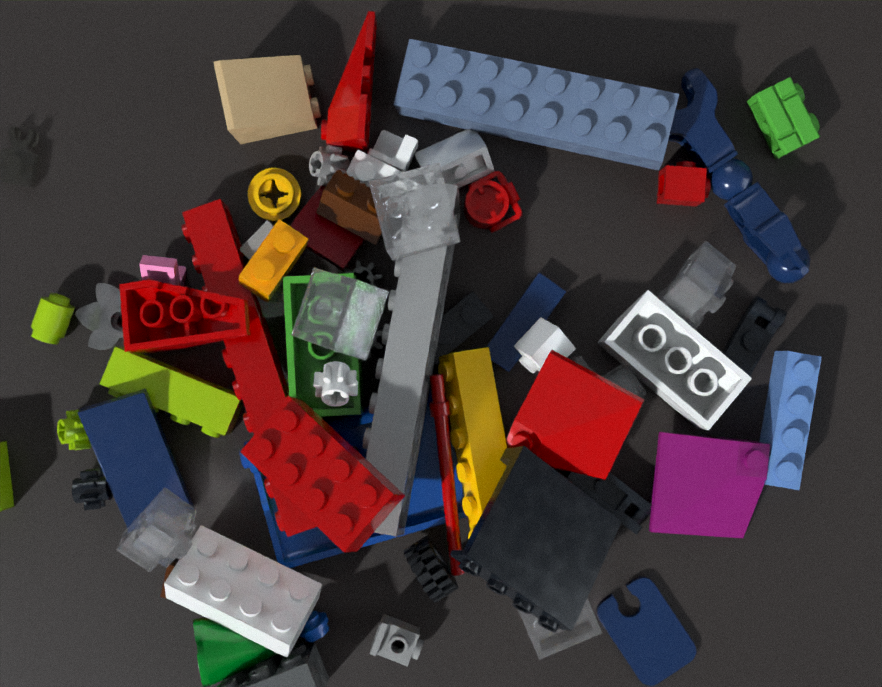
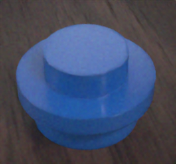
[299,611,329,642]

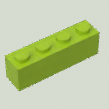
[100,347,244,438]

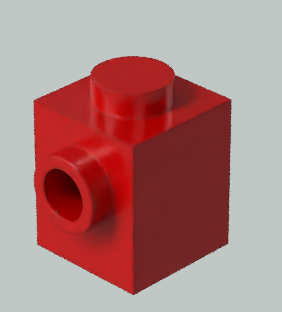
[657,161,711,206]

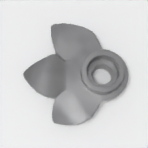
[75,283,123,350]

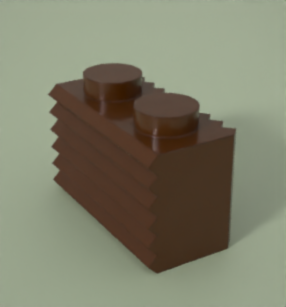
[316,170,397,245]

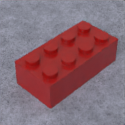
[240,396,405,553]

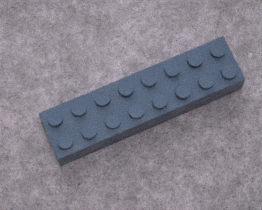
[393,39,679,170]

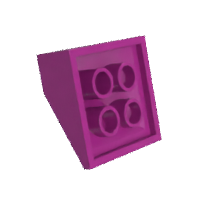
[649,432,770,538]

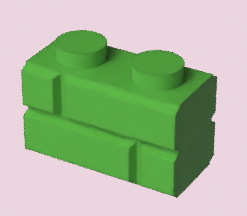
[746,77,820,160]

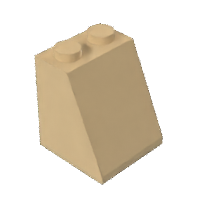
[213,55,321,144]

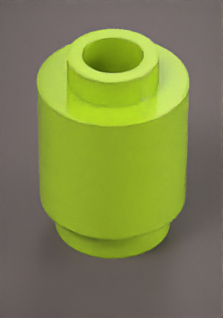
[31,293,75,345]

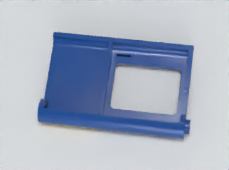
[239,388,467,568]

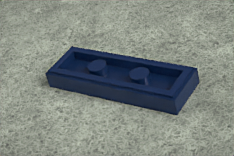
[486,273,566,372]

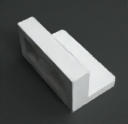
[414,129,494,188]

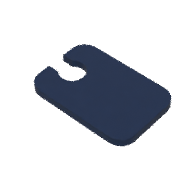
[597,576,696,686]

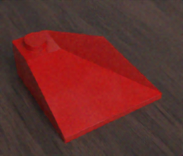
[506,350,645,480]

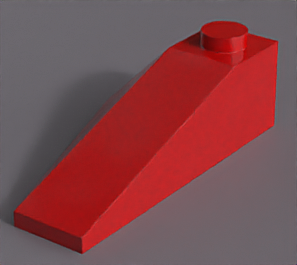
[321,11,377,153]
[119,279,250,353]

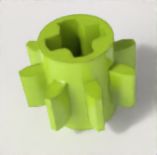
[57,410,91,450]

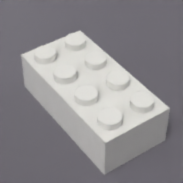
[164,525,322,658]

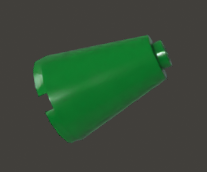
[193,617,278,687]

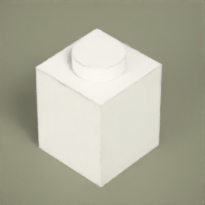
[514,317,576,374]

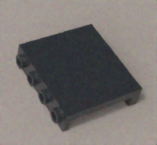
[450,446,622,632]

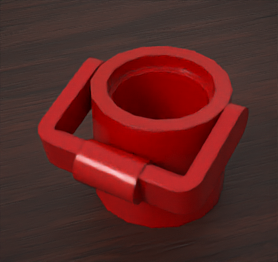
[463,171,523,233]

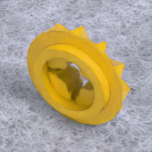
[248,168,302,222]

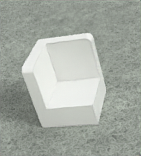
[368,130,418,173]

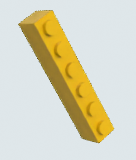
[438,347,507,540]

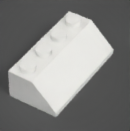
[597,290,752,430]

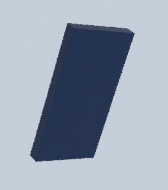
[78,389,194,531]

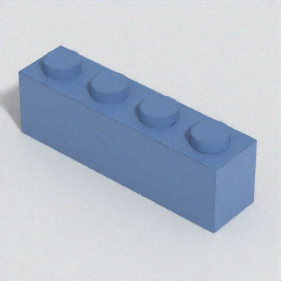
[759,351,822,490]

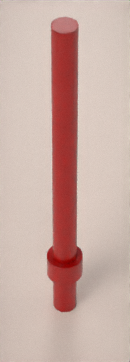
[429,374,464,576]

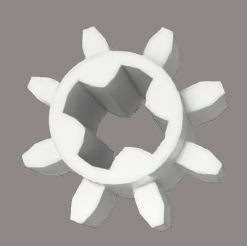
[313,361,358,407]

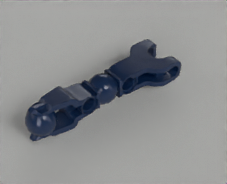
[668,68,811,283]

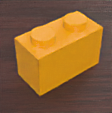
[239,219,308,303]

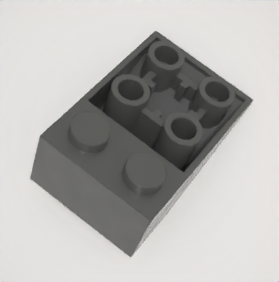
[217,642,329,687]

